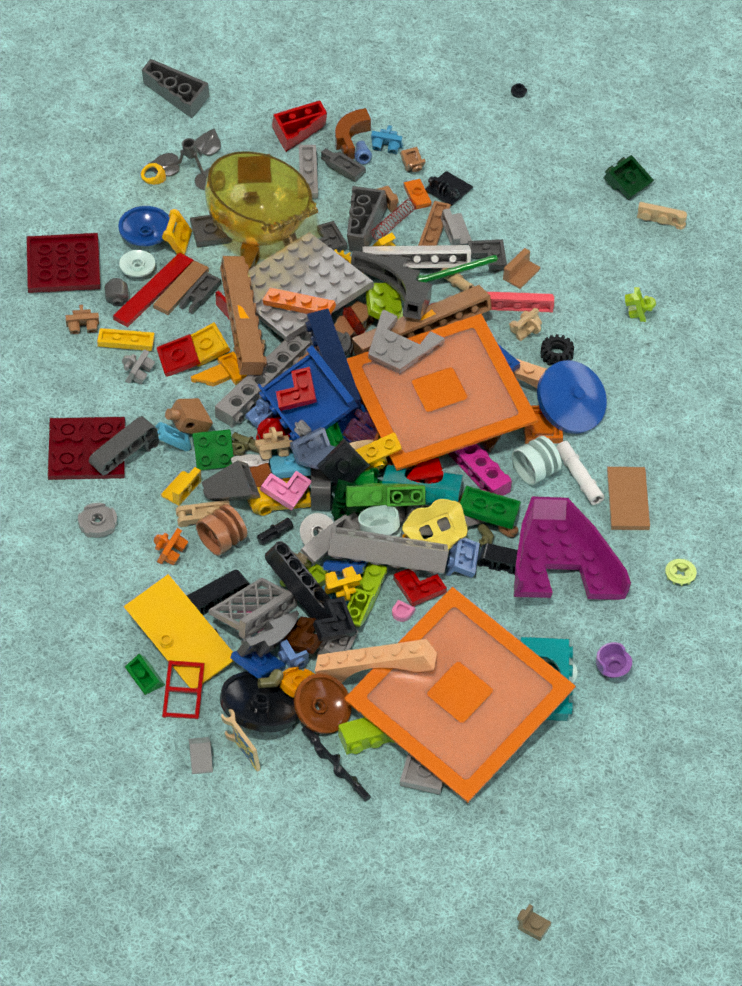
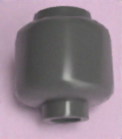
[105,278,129,306]

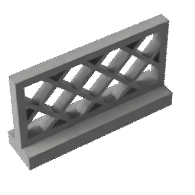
[209,578,297,639]

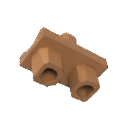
[65,304,99,334]

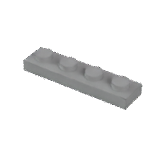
[299,145,318,199]

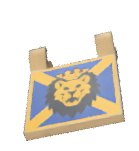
[221,709,261,772]

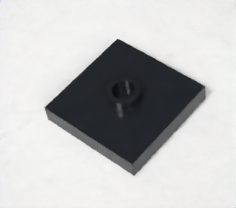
[317,439,370,486]

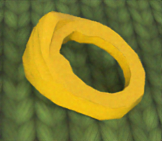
[141,163,166,185]

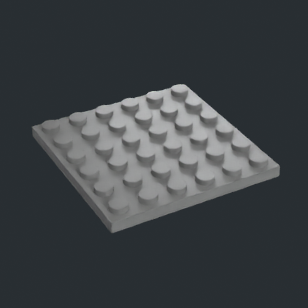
[248,232,374,342]

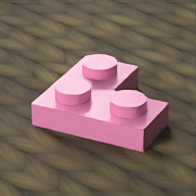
[260,471,312,511]

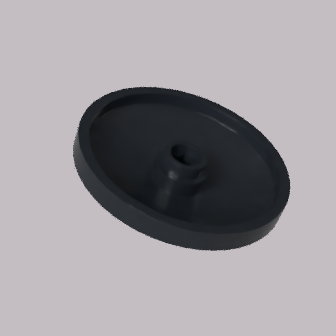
[220,671,298,732]

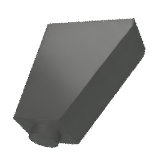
[201,460,261,501]

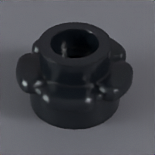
[511,83,527,98]

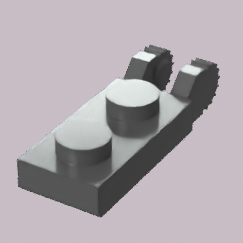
[179,272,222,314]

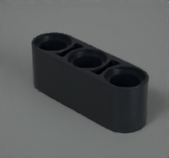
[477,543,518,575]

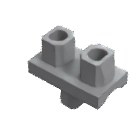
[122,349,155,384]

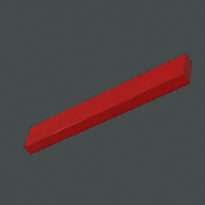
[113,252,194,327]

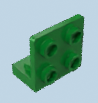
[192,429,234,470]

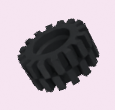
[540,334,574,366]

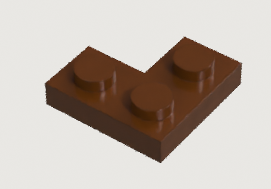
[282,616,323,654]

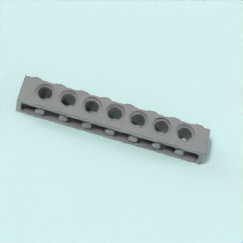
[215,330,312,428]

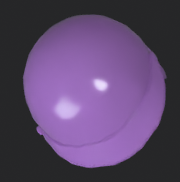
[596,642,632,678]

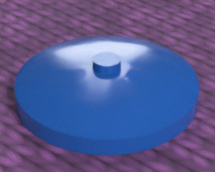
[537,360,607,434]

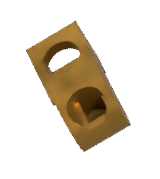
[240,243,260,269]

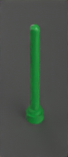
[419,255,498,283]

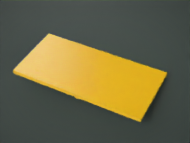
[123,574,234,688]

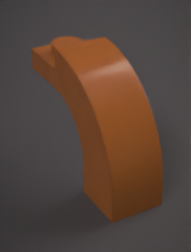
[335,108,371,159]

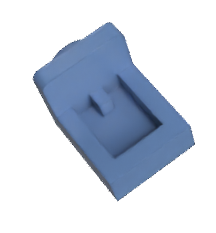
[278,640,309,669]

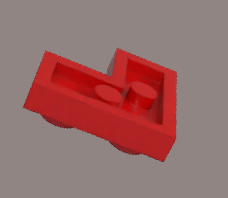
[276,367,317,411]
[393,569,447,607]

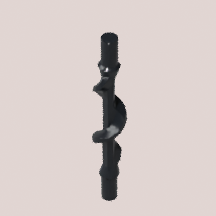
[301,726,371,802]

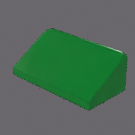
[125,653,165,695]

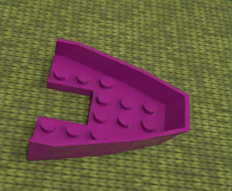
[513,496,631,600]

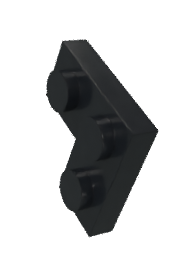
[313,597,357,641]

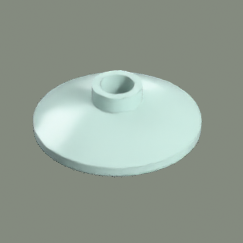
[119,250,155,277]

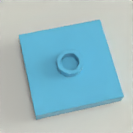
[269,453,311,479]

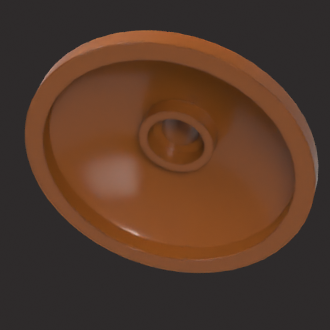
[294,673,351,734]

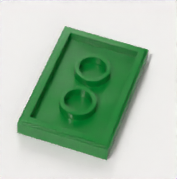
[460,486,521,529]

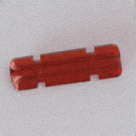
[343,307,366,335]

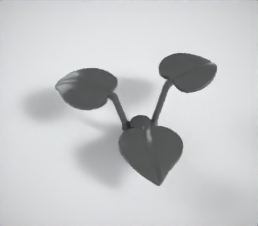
[148,128,223,191]

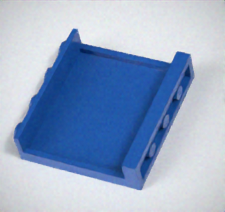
[258,345,358,440]

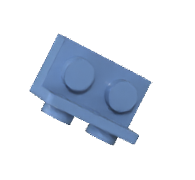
[446,538,480,578]

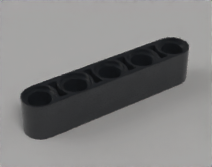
[265,541,331,620]
[187,570,250,615]

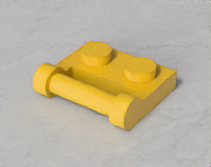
[162,209,192,255]

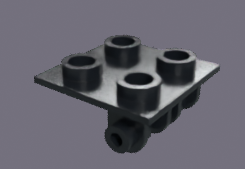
[425,171,473,206]

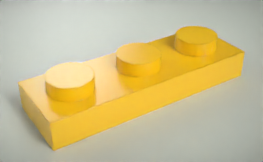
[97,328,155,351]

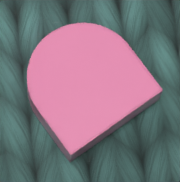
[392,600,415,622]

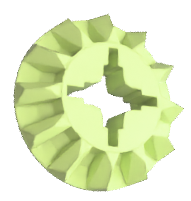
[665,559,697,587]

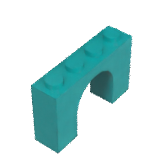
[382,465,463,505]
[520,637,573,721]

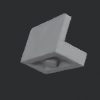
[441,208,472,245]

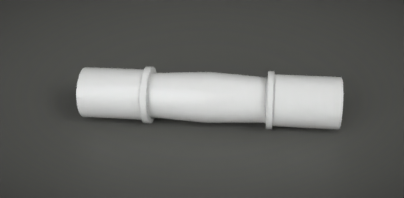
[556,441,604,505]

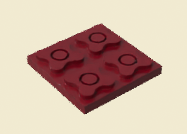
[26,233,101,293]
[48,417,125,480]

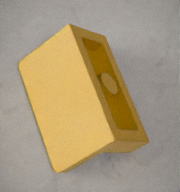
[161,467,201,506]

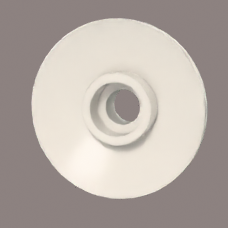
[231,454,269,468]
[300,513,333,545]

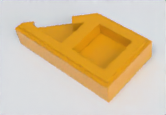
[191,364,230,387]

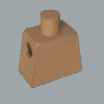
[165,398,213,434]

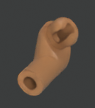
[498,525,519,538]

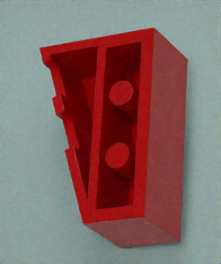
[272,100,327,152]

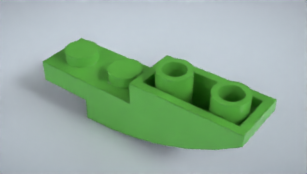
[346,483,425,507]

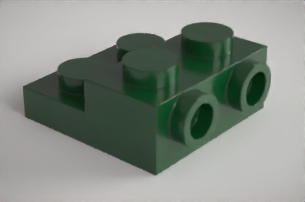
[603,155,654,200]

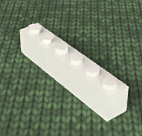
[362,245,471,268]

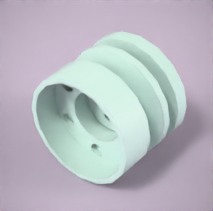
[512,436,562,485]
[358,505,403,537]

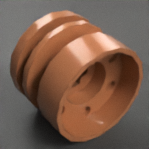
[196,504,247,556]

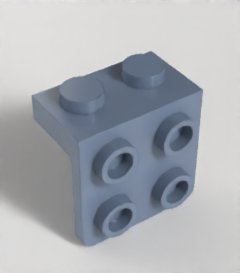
[290,427,335,469]

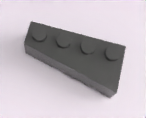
[347,186,388,252]

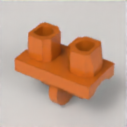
[153,528,188,566]

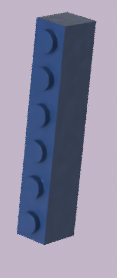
[305,308,361,412]

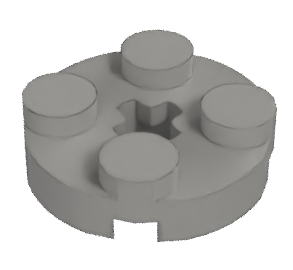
[78,503,117,538]

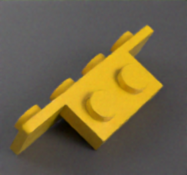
[356,433,402,471]

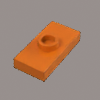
[403,179,432,210]

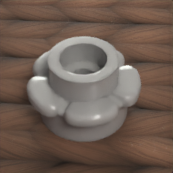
[294,420,311,437]

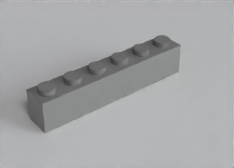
[327,526,449,574]

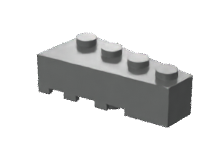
[142,59,210,118]

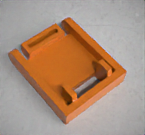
[524,405,563,444]

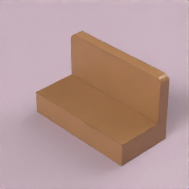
[503,248,540,289]

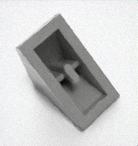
[188,737,213,774]

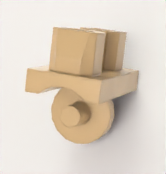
[509,308,542,341]
[255,427,292,459]

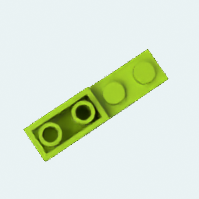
[347,562,387,627]

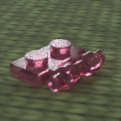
[342,409,377,442]

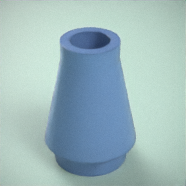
[355,141,372,164]

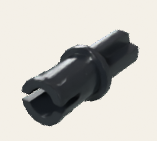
[257,518,293,545]

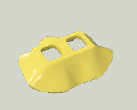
[402,499,468,550]

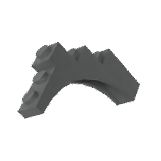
[351,250,432,320]

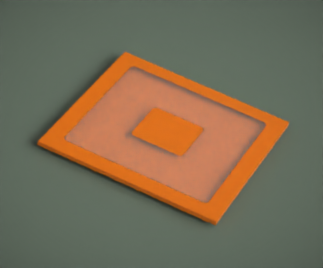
[347,314,538,471]
[344,587,576,803]

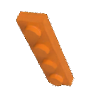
[262,288,336,314]

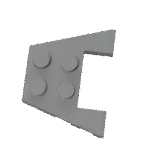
[368,310,445,373]

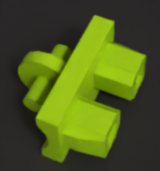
[625,287,656,322]

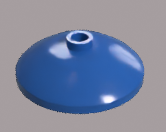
[118,206,169,246]

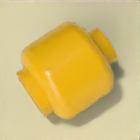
[247,487,275,516]

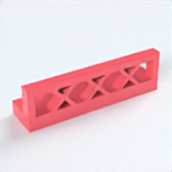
[487,292,554,313]

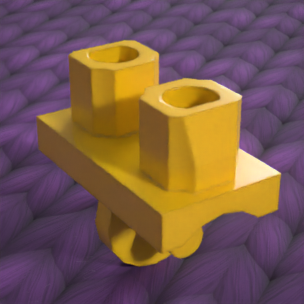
[324,566,362,601]

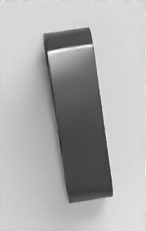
[89,416,159,475]
[311,468,331,510]

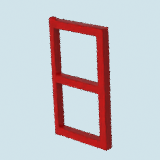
[162,660,205,719]

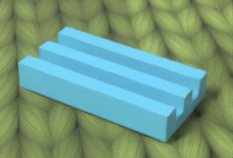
[156,422,191,451]

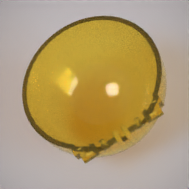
[205,151,318,246]

